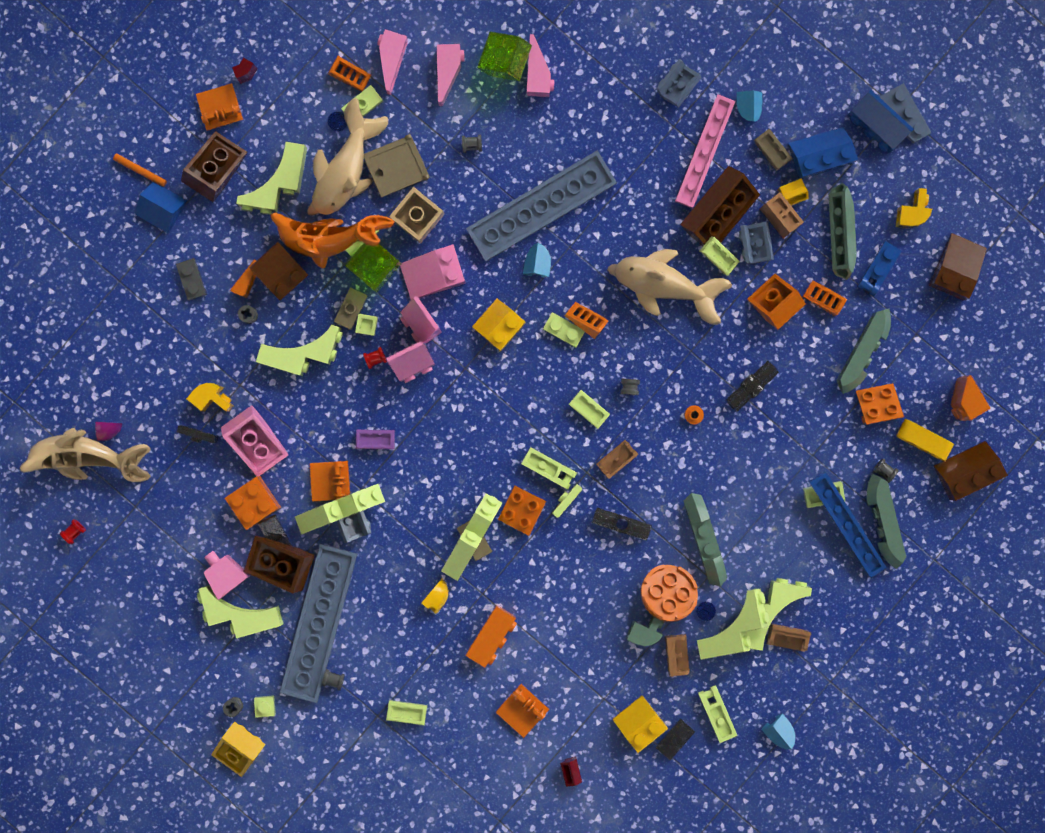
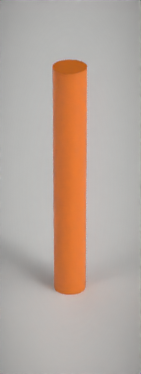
[113,153,167,187]

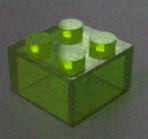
[477,32,532,82]
[345,244,402,292]

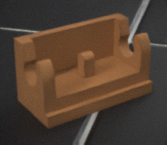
[760,192,804,238]
[596,440,639,479]
[766,623,811,652]
[665,634,690,677]

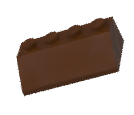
[680,166,760,246]

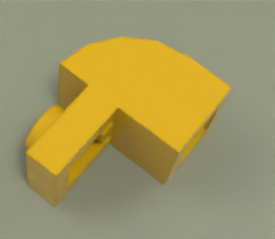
[896,188,932,228]
[186,383,234,412]

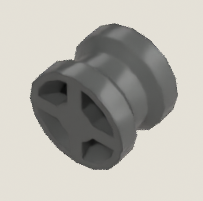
[620,378,640,395]

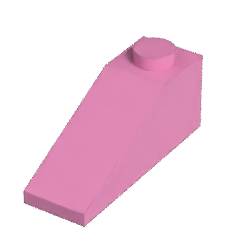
[377,29,408,95]
[527,34,554,97]
[437,44,464,106]

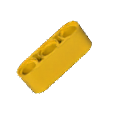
[896,419,954,461]

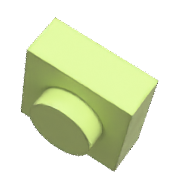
[355,314,378,336]
[254,696,276,718]

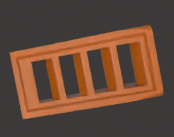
[328,56,371,92]
[230,260,257,298]
[802,280,847,316]
[565,302,608,339]

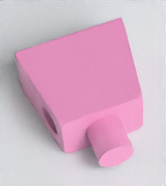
[204,551,250,600]

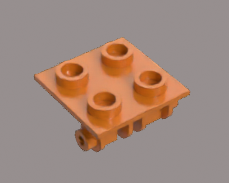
[196,83,243,131]
[856,383,904,425]
[310,461,350,501]
[498,486,546,536]
[496,684,550,738]

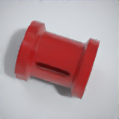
[363,347,387,369]
[60,519,86,545]

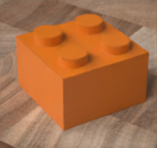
[225,476,282,530]

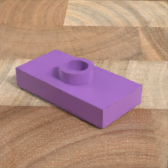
[356,430,395,449]

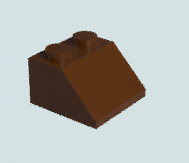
[249,242,308,301]

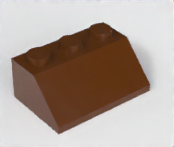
[933,441,1008,501]

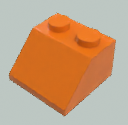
[747,274,806,330]
[950,375,991,421]

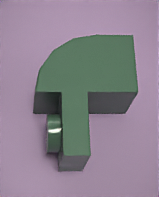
[626,615,664,646]

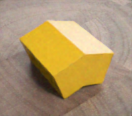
[778,178,809,206]

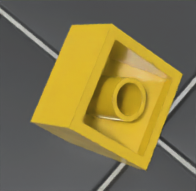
[472,298,526,352]
[613,695,668,753]
[211,722,266,777]

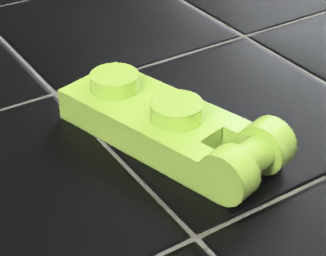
[521,447,577,489]
[698,685,738,743]

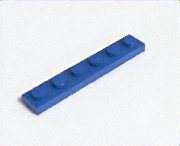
[809,471,887,578]

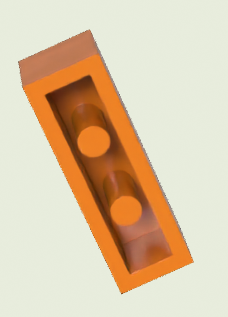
[466,605,517,668]

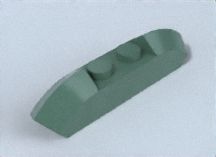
[829,183,857,280]
[837,309,891,394]
[867,474,906,569]
[683,493,727,587]

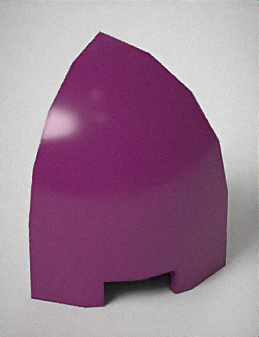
[95,422,123,441]

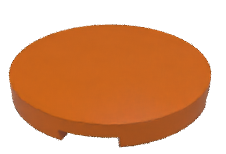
[641,564,698,622]

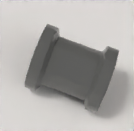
[462,135,482,153]
[238,305,258,324]
[872,458,899,483]
[322,669,345,691]
[223,697,243,717]

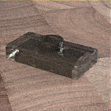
[176,425,219,443]
[258,514,293,546]
[655,718,695,760]

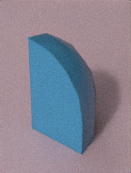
[737,90,762,121]
[523,243,551,277]
[761,714,795,750]

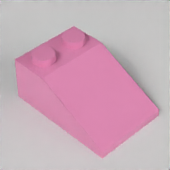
[400,245,466,300]
[400,296,442,344]
[386,341,435,383]
[221,405,288,476]

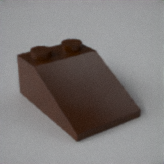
[181,131,247,202]
[928,233,987,301]
[243,536,315,594]

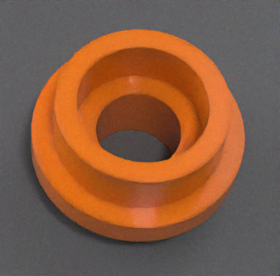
[685,405,704,424]

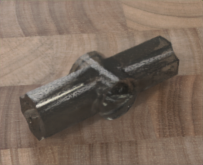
[726,361,779,412]
[592,507,652,541]

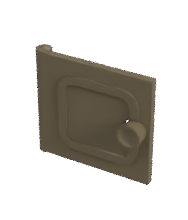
[364,134,430,198]

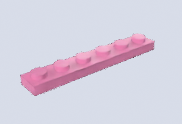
[675,94,735,209]

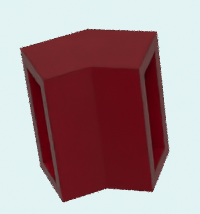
[232,57,258,84]
[560,756,582,787]

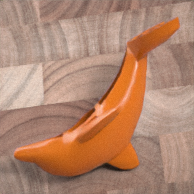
[270,213,395,268]

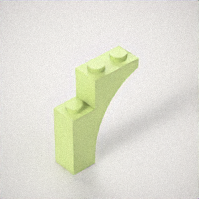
[236,142,307,215]
[256,325,343,376]
[295,484,385,535]
[441,494,502,581]
[746,578,812,651]
[197,585,284,638]
[697,589,769,660]

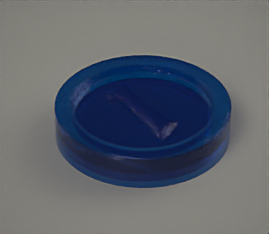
[328,112,347,131]
[696,601,716,621]

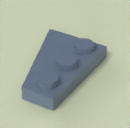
[879,83,931,143]

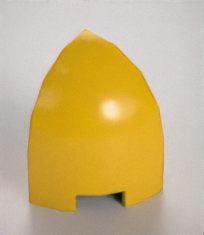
[421,579,449,614]

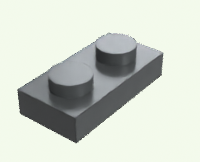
[176,258,207,301]

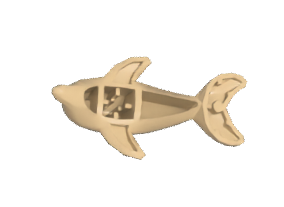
[307,98,388,215]
[608,249,732,325]
[20,428,151,482]

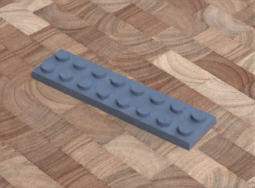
[466,150,617,262]
[280,544,358,703]

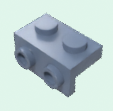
[657,59,702,108]
[739,222,774,264]
[337,510,371,543]

